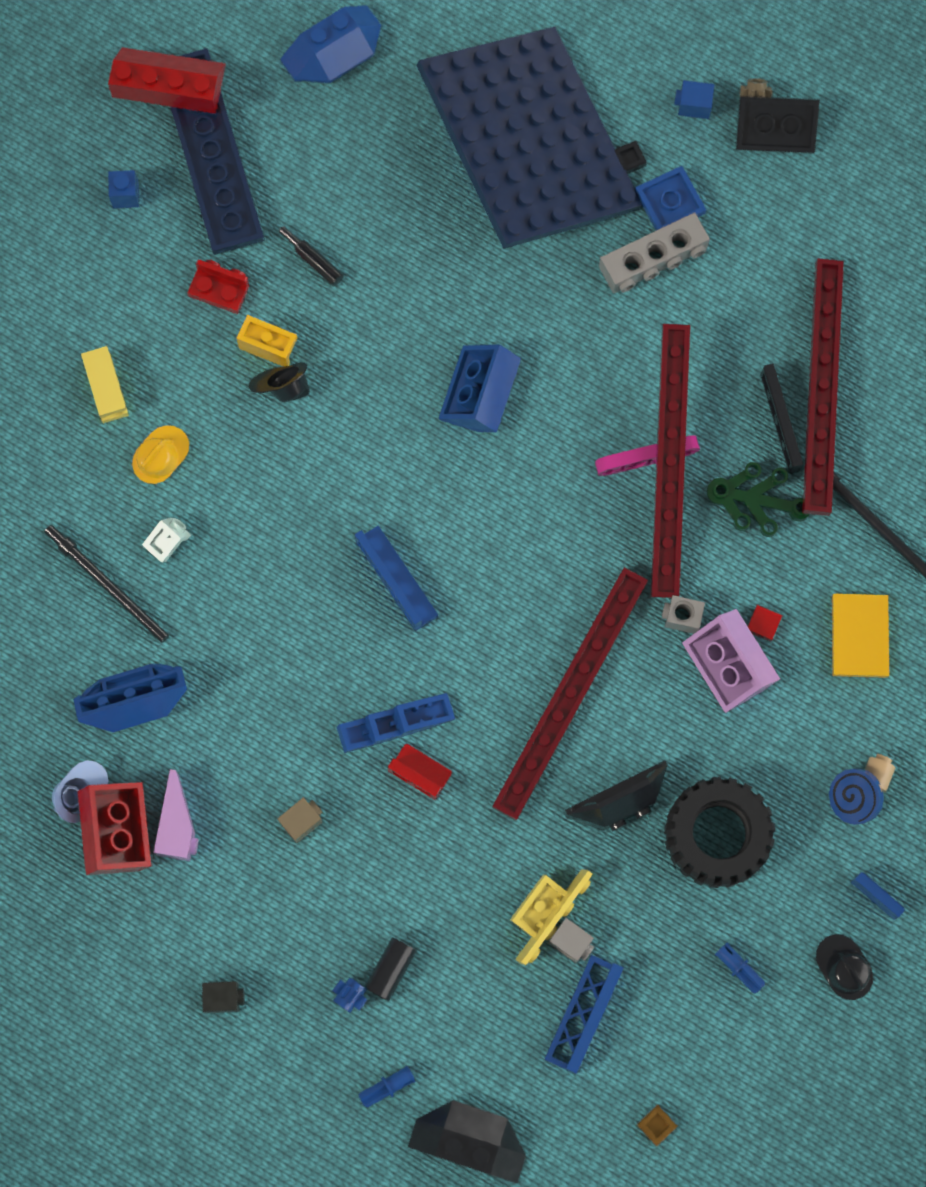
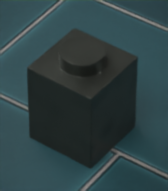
[202,981,245,1014]

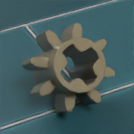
[740,78,773,97]

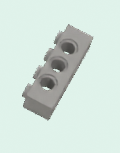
[599,212,710,294]

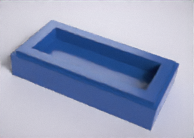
[851,872,905,920]

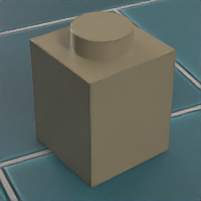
[277,797,323,843]

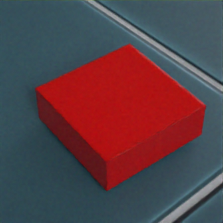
[748,605,782,642]

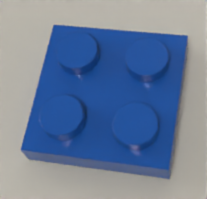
[635,166,707,231]

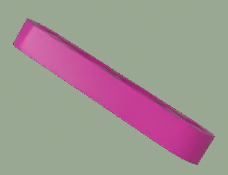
[595,435,700,476]

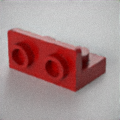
[187,259,249,314]

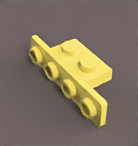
[510,869,592,965]

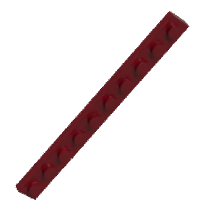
[802,258,844,516]
[651,324,690,598]
[492,567,648,821]

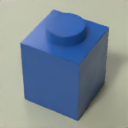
[674,80,715,119]
[108,170,139,209]

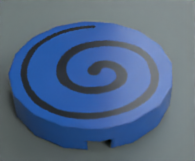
[829,768,884,825]

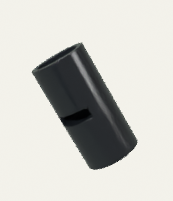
[364,937,417,1001]

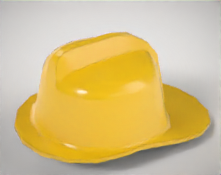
[132,425,189,484]

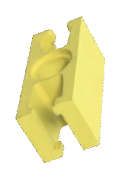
[81,346,129,423]

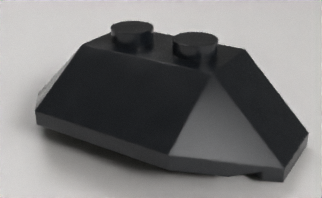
[564,760,668,832]
[408,1100,526,1184]

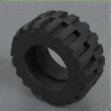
[664,777,775,888]

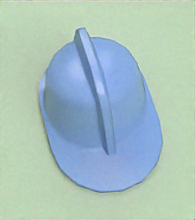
[52,761,109,823]

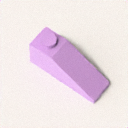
[154,769,199,861]

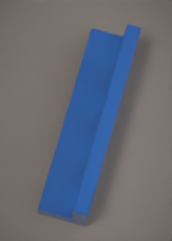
[355,526,438,631]
[544,955,624,1074]

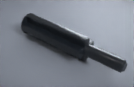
[279,226,344,287]

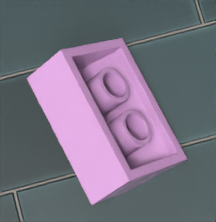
[682,609,780,713]

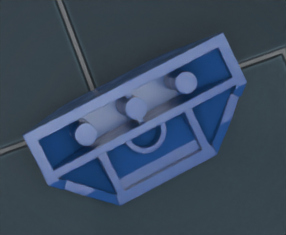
[280,5,381,83]
[73,663,187,732]

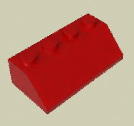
[108,47,226,114]

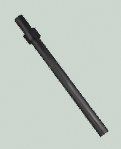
[833,472,926,578]
[44,525,169,643]

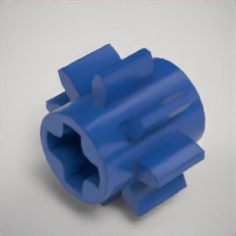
[332,977,367,1013]

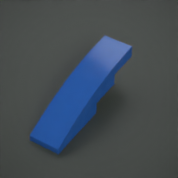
[336,693,455,753]

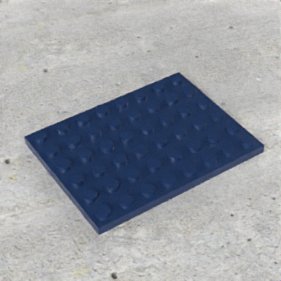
[416,26,643,249]

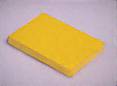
[832,594,889,678]

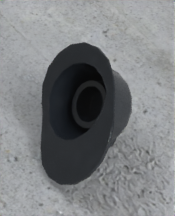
[248,362,310,402]
[816,934,873,1000]

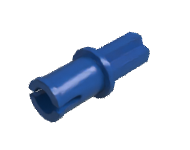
[714,942,765,994]
[359,1066,416,1108]

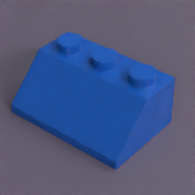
[438,344,521,432]

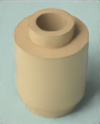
[865,754,896,793]

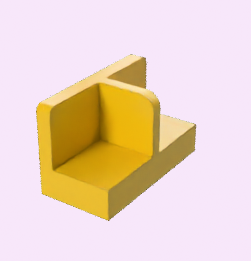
[236,315,297,366]

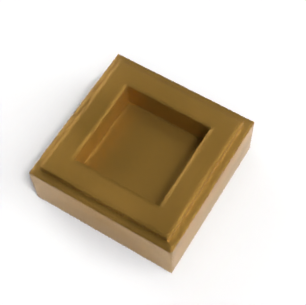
[636,1105,677,1146]

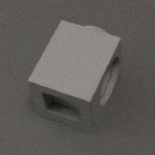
[661,595,705,634]
[549,918,594,963]

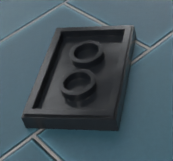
[735,95,820,153]

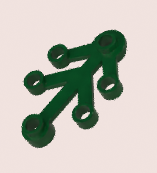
[707,462,810,537]

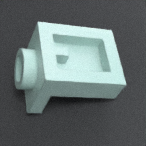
[142,518,191,563]

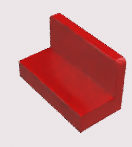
[388,744,452,800]

